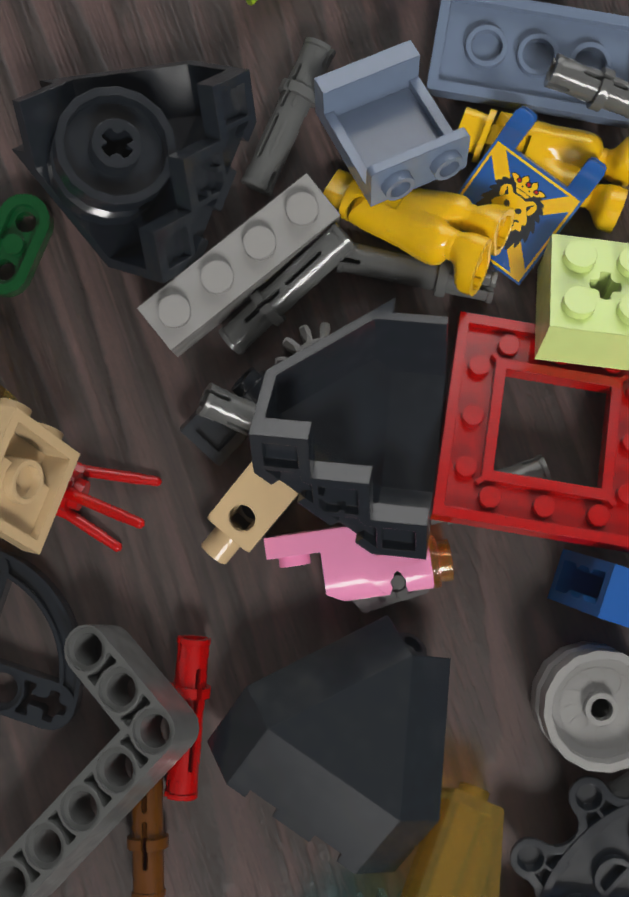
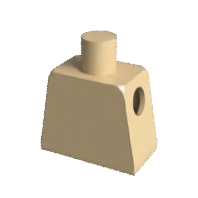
[201,462,299,564]

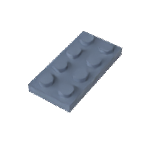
[426,0,629,129]

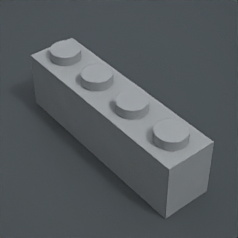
[137,173,340,357]

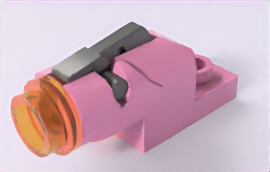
[264,525,454,613]

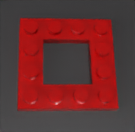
[429,311,629,553]

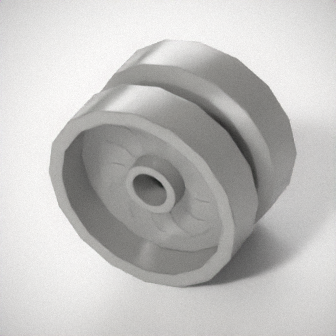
[530,641,629,773]

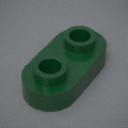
[0,194,54,298]

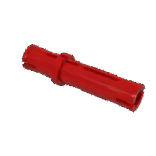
[164,635,211,801]

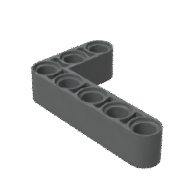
[0,624,199,897]

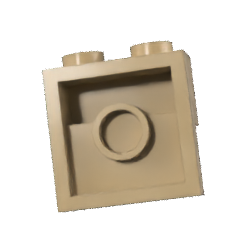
[0,398,80,555]

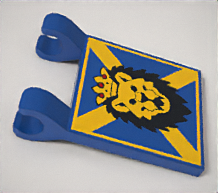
[458,106,607,285]

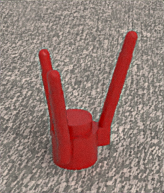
[56,461,162,552]

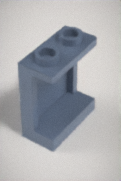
[314,40,471,207]

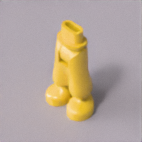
[458,107,629,234]
[323,169,514,296]

